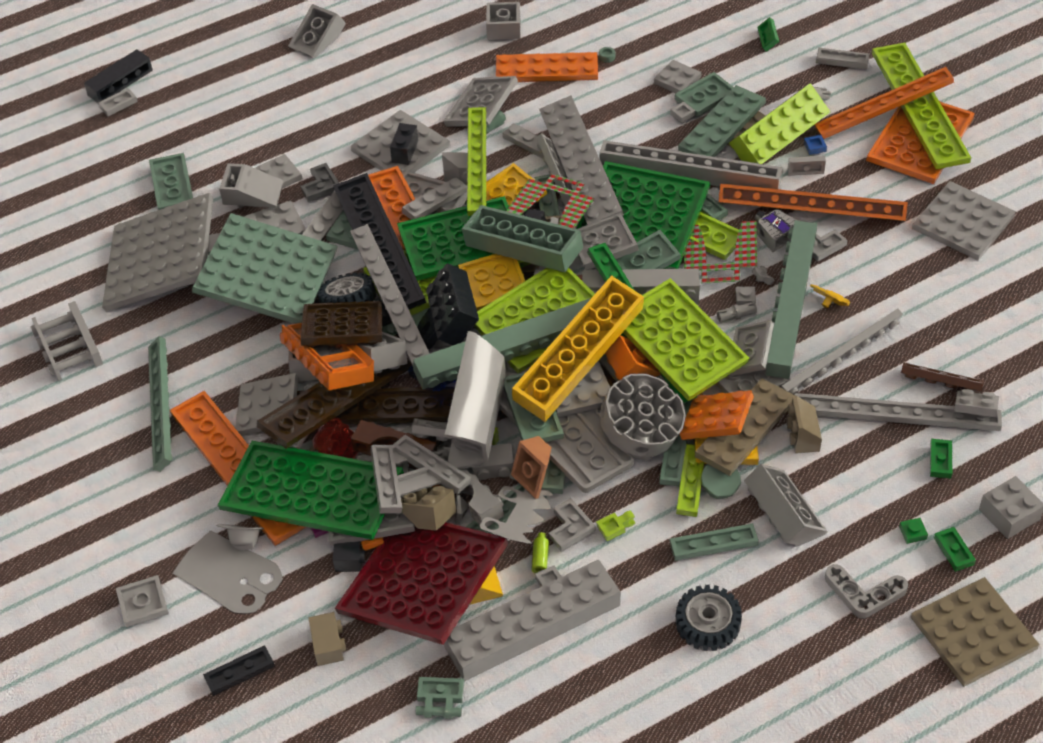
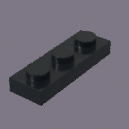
[203,645,275,696]

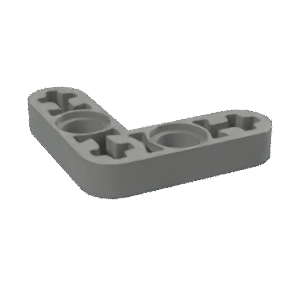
[825,564,908,618]

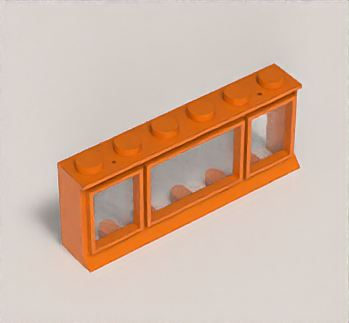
[280,323,374,390]

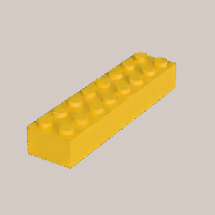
[512,276,644,422]

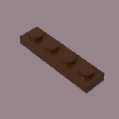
[901,362,984,393]

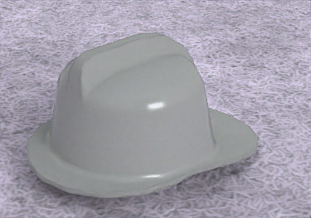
[216,524,264,550]

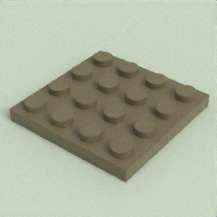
[911,577,1040,687]

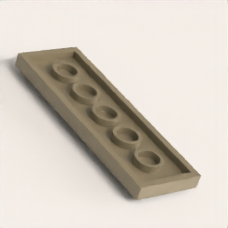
[695,378,795,476]

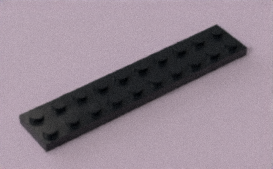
[333,173,426,310]

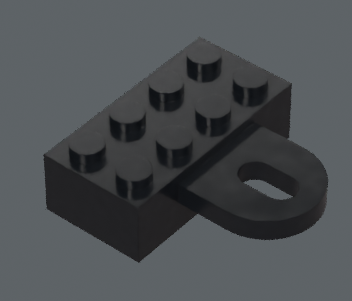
[417,263,479,350]

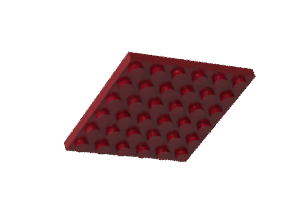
[335,522,509,645]

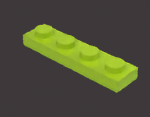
[676,444,704,517]

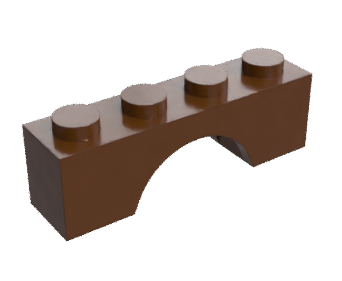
[351,420,437,470]

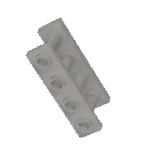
[30,301,103,381]

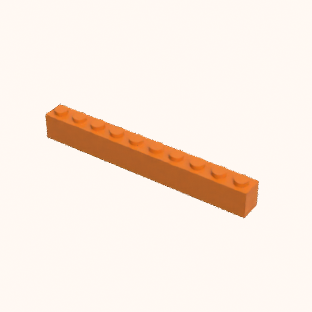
[718,184,908,221]

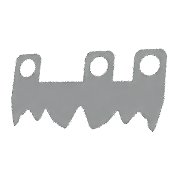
[480,473,553,544]

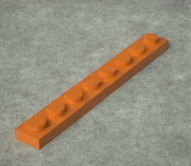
[815,67,954,139]

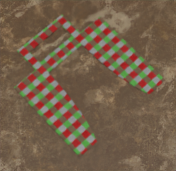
[507,174,594,228]
[684,221,757,284]

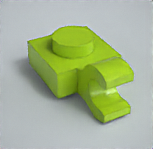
[596,510,636,541]

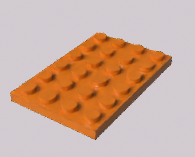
[866,101,975,184]

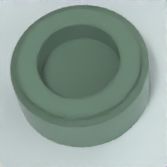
[599,47,616,63]

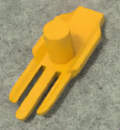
[810,284,850,308]

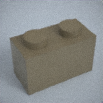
[308,612,347,666]

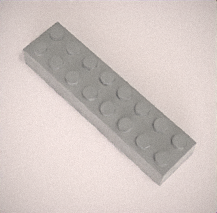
[444,559,621,681]

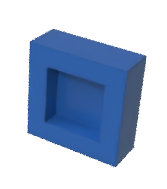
[804,135,827,155]

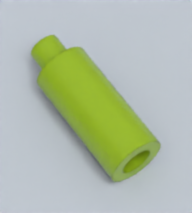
[531,532,549,574]

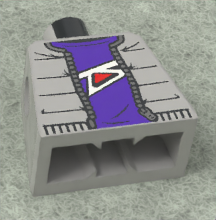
[755,210,795,252]

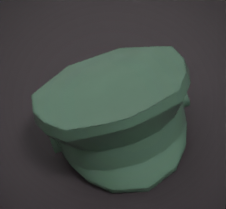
[701,464,741,499]

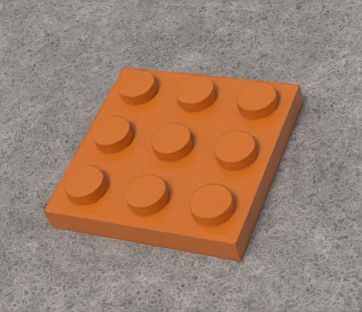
[680,390,754,440]

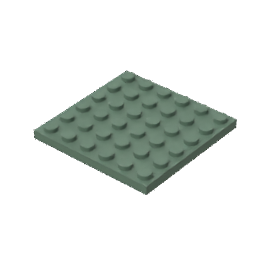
[192,213,338,324]

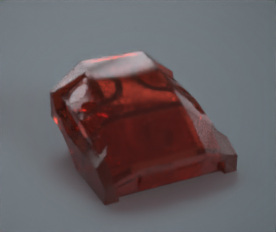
[312,418,358,459]

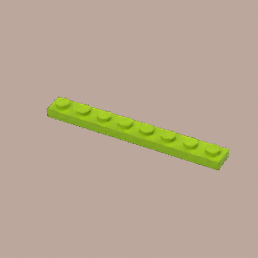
[467,107,487,216]

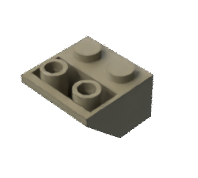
[786,395,822,453]
[401,486,457,531]

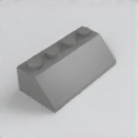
[744,463,828,546]

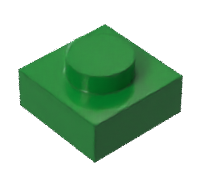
[899,518,928,544]

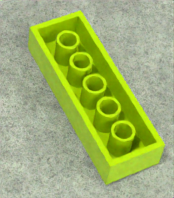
[729,83,831,164]

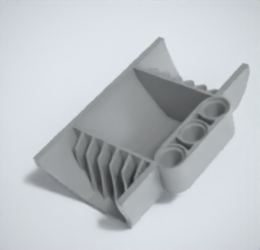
[445,331,506,469]

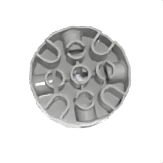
[599,374,686,457]

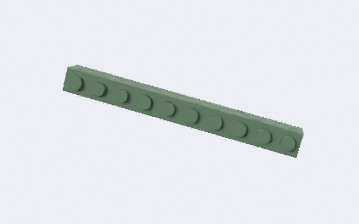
[766,220,818,379]
[413,298,591,389]

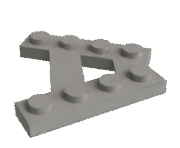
[371,435,471,513]

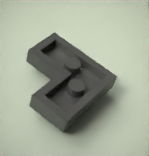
[300,163,339,202]

